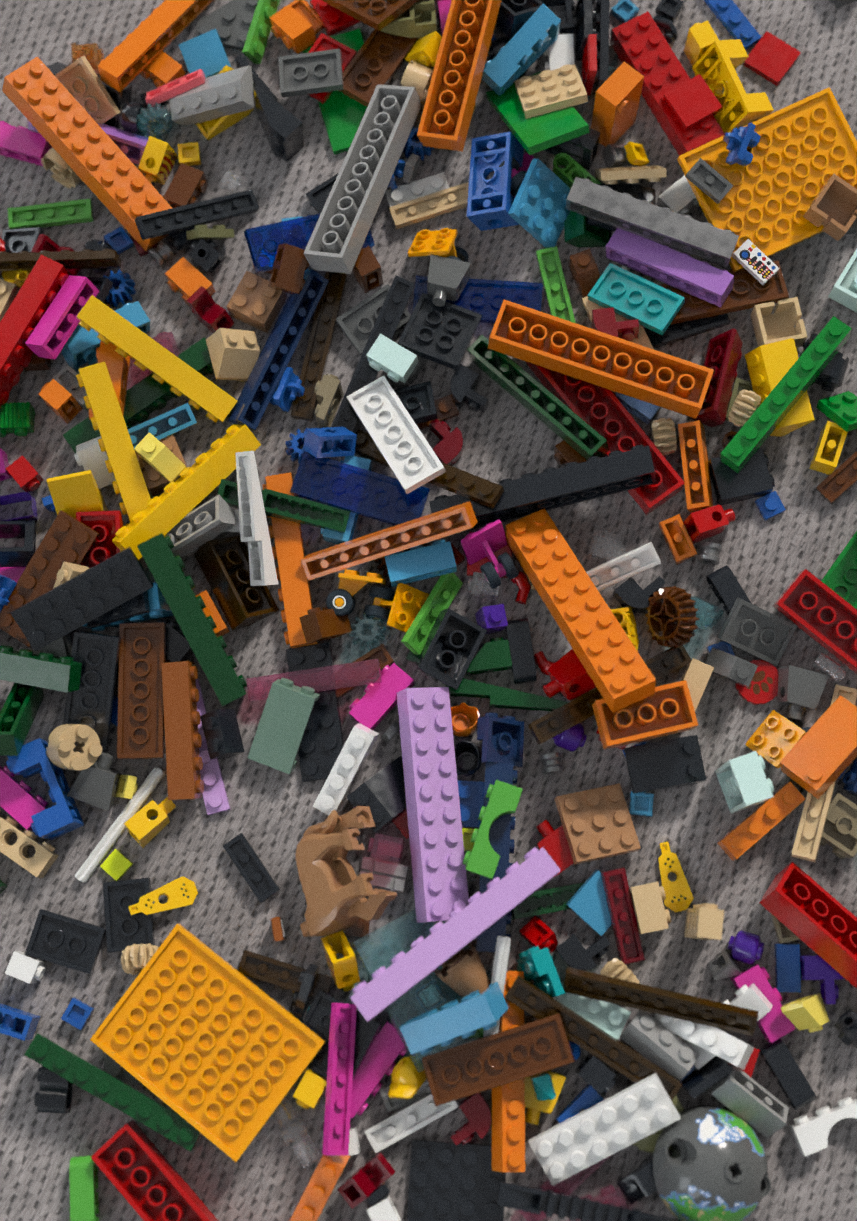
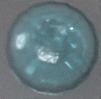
[686,592,724,632]

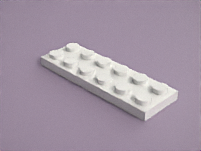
[347,376,446,494]
[529,1073,681,1186]

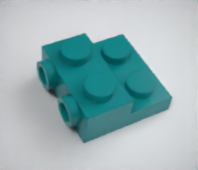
[517,946,565,998]

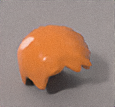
[451,702,480,737]

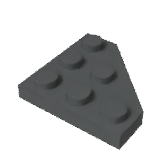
[193,0,258,51]

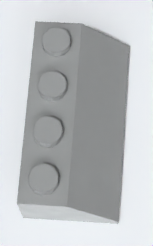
[170,65,256,127]
[165,495,235,558]

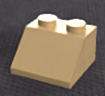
[206,328,260,381]

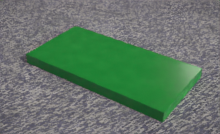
[302,29,367,155]
[486,71,590,155]

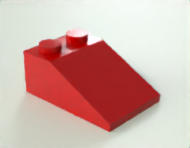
[76,510,123,568]

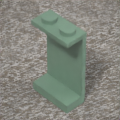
[248,678,320,774]

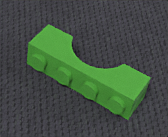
[463,780,523,880]

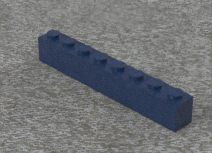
[227,269,329,431]
[477,763,518,953]

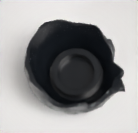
[118,101,145,133]
[454,740,482,777]

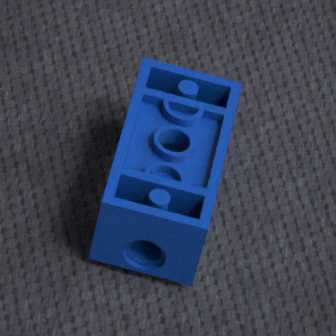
[467,131,524,231]
[6,738,84,840]

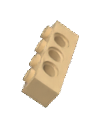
[0,810,59,878]
[684,903,724,940]

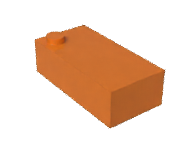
[591,62,644,147]
[592,680,698,750]
[780,695,857,799]

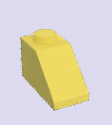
[134,433,186,482]
[781,993,829,1033]

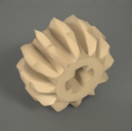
[728,389,761,427]
[651,418,677,456]
[121,943,158,975]
[600,958,640,984]

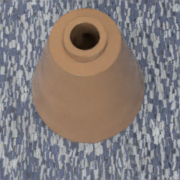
[435,943,491,998]

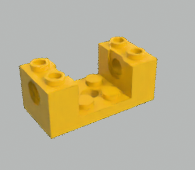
[692,39,774,133]

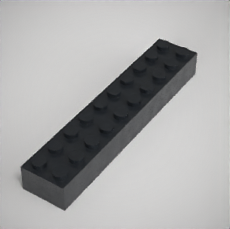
[429,445,657,534]

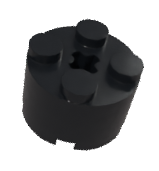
[811,351,849,392]

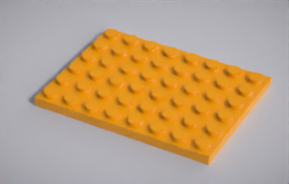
[677,87,857,273]
[90,924,326,1162]

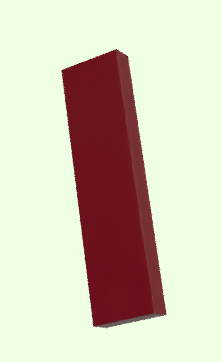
[601,867,645,965]

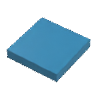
[178,29,231,78]
[566,870,612,936]

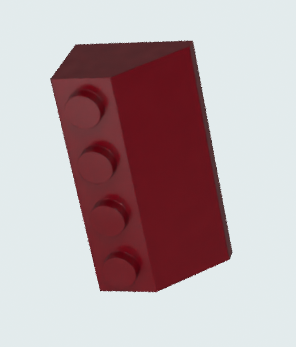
[690,328,743,427]

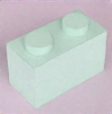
[366,334,418,384]

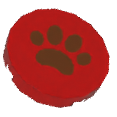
[735,660,778,705]

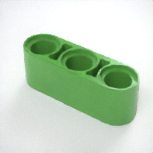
[552,153,601,189]
[69,1156,99,1221]

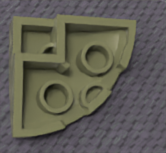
[380,0,438,38]

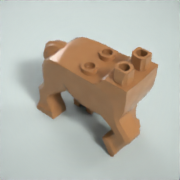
[295,806,397,937]

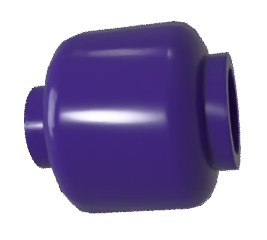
[553,724,587,752]
[728,930,764,965]

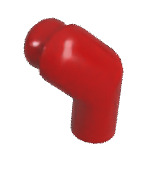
[511,571,531,605]
[534,651,555,675]

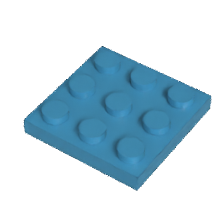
[508,158,571,248]

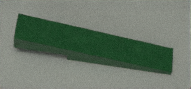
[217,479,350,533]
[446,678,569,712]
[511,882,585,920]

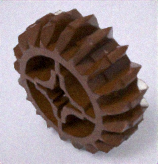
[645,586,699,648]

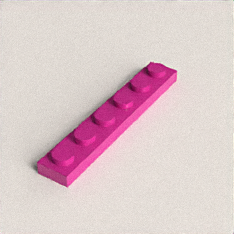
[322,1003,357,1156]

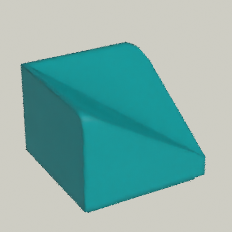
[531,1072,556,1101]

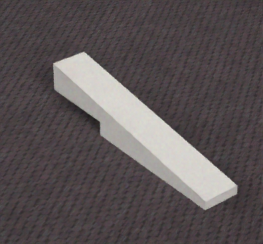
[235,451,278,586]

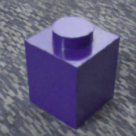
[475,604,508,634]

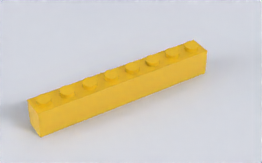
[76,295,237,423]
[76,361,151,526]
[112,424,261,560]

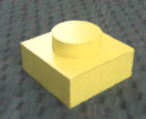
[115,775,137,799]

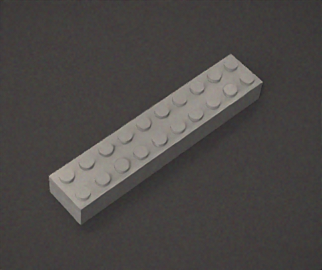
[303,85,422,274]

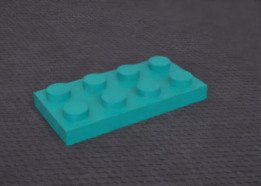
[588,263,685,335]

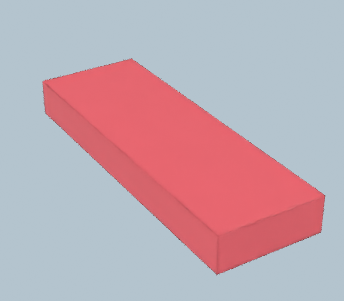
[146,69,205,108]

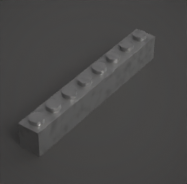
[566,177,739,268]

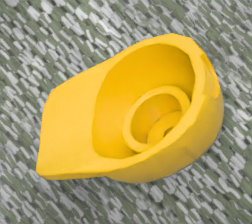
[388,1056,427,1099]

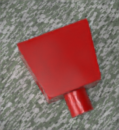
[683,504,736,544]
[543,649,596,700]
[536,819,574,878]

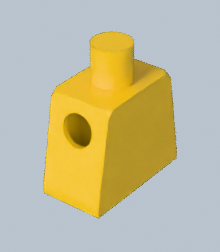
[124,797,176,848]
[525,1071,566,1125]

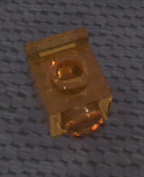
[71,43,104,70]

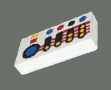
[732,239,780,285]

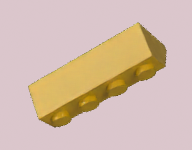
[745,338,815,437]

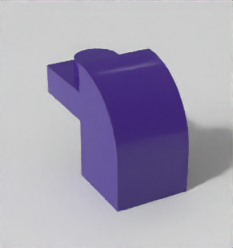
[800,955,844,1004]

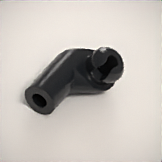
[653,15,677,44]

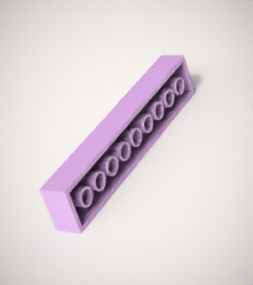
[397,687,469,923]
[350,847,561,1022]

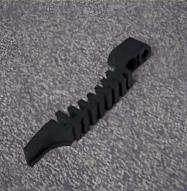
[497,1181,682,1221]

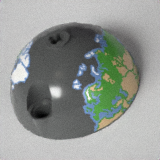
[653,1105,771,1221]

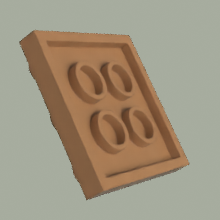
[554,783,641,865]

